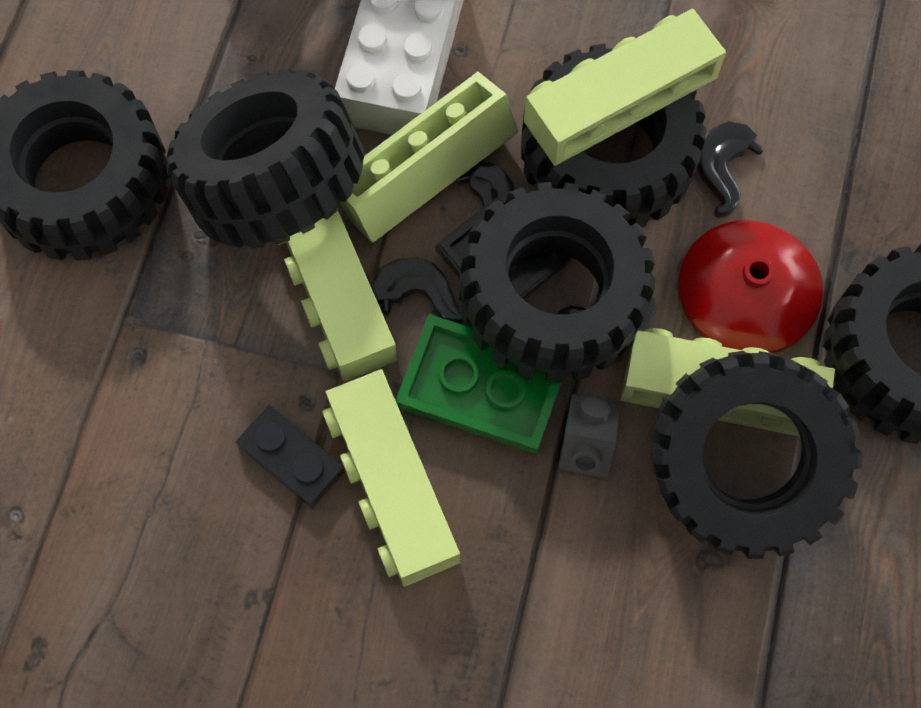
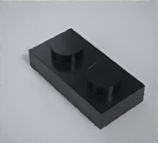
[235,405,345,509]

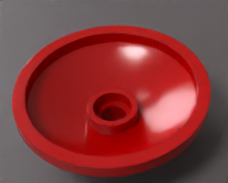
[678,220,823,354]

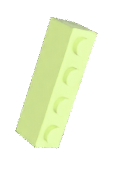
[524,8,726,166]
[339,72,518,243]
[277,209,398,382]
[620,328,835,437]
[322,369,460,587]

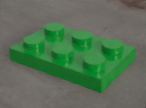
[395,314,565,455]

